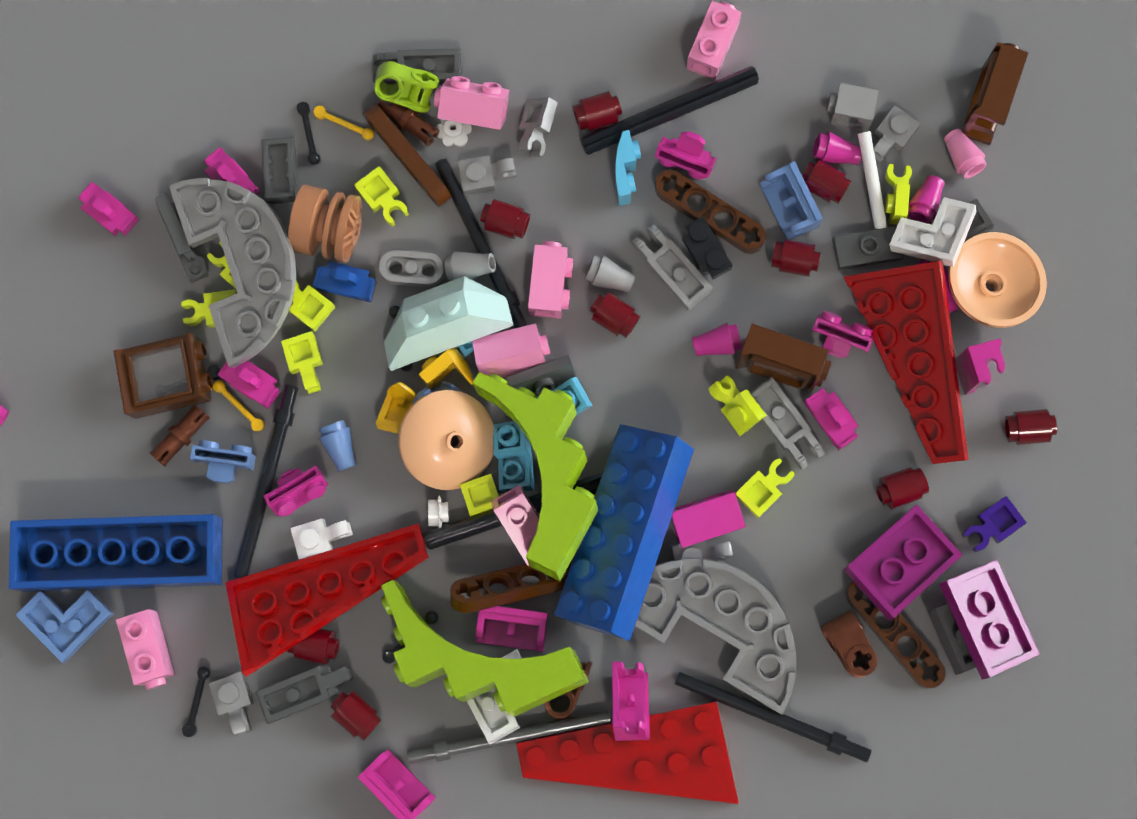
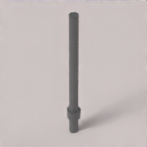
[407,710,611,764]

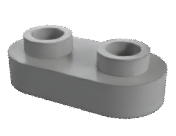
[379,250,445,287]

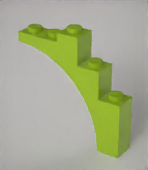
[473,372,599,581]
[381,580,589,717]

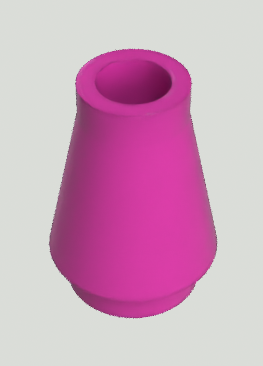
[812,131,862,165]
[907,175,945,224]
[692,322,742,356]

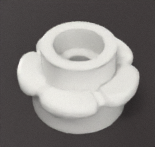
[428,496,449,528]

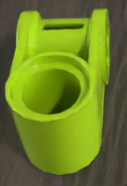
[374,61,439,112]

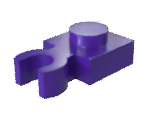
[962,496,1027,552]

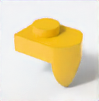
[419,347,473,390]
[376,382,416,434]

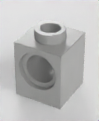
[827,83,879,131]

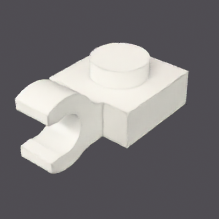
[290,519,353,560]

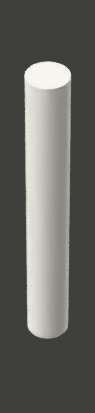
[858,131,888,230]

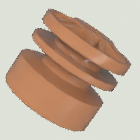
[288,184,362,263]

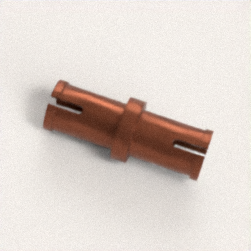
[378,99,440,146]
[149,404,210,467]

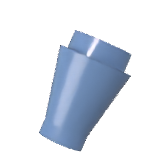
[319,420,356,471]

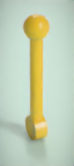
[313,106,374,140]
[213,380,265,432]

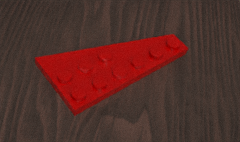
[843,261,969,464]
[225,523,429,677]
[516,701,739,804]

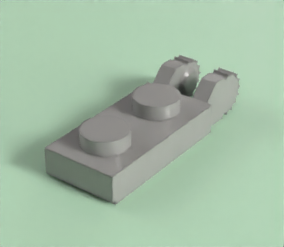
[631,224,713,311]
[750,377,825,470]

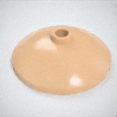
[948,232,1047,328]
[398,390,494,490]

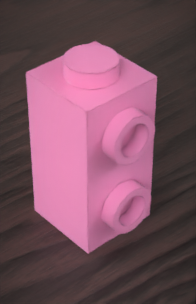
[686,1,742,80]
[434,76,510,130]
[528,241,574,319]
[472,323,550,379]
[491,484,540,566]
[116,609,175,690]

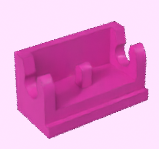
[956,338,1005,395]
[671,490,746,548]
[475,606,548,652]
[612,661,650,741]
[357,749,436,819]

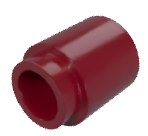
[573,91,622,131]
[802,160,851,204]
[480,199,531,239]
[771,239,821,277]
[590,292,640,338]
[1005,409,1057,445]
[876,467,929,509]
[287,629,340,665]
[330,691,382,741]

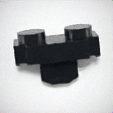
[682,216,733,280]

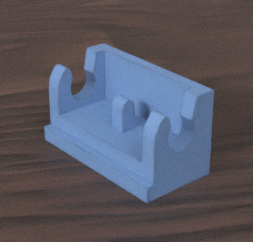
[759,161,823,240]

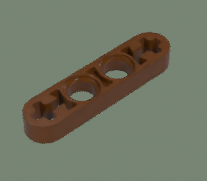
[362,103,452,207]
[655,170,766,254]
[450,559,573,613]
[845,581,946,688]

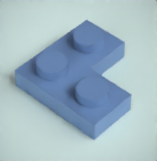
[16,590,114,663]

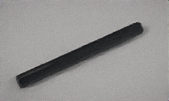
[581,66,759,155]
[423,472,603,550]

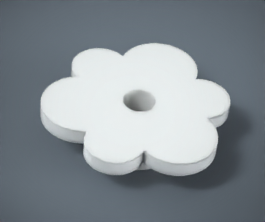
[435,119,472,147]

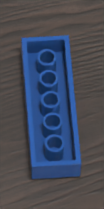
[554,424,694,641]
[8,514,223,592]

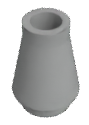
[445,251,496,281]
[585,255,635,293]

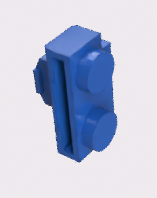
[313,261,377,303]

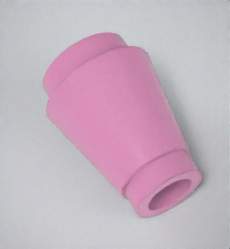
[944,129,987,178]

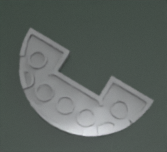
[169,178,296,368]
[635,558,797,715]

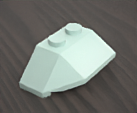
[384,276,513,371]

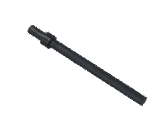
[435,159,527,328]
[234,384,299,578]
[675,672,872,763]

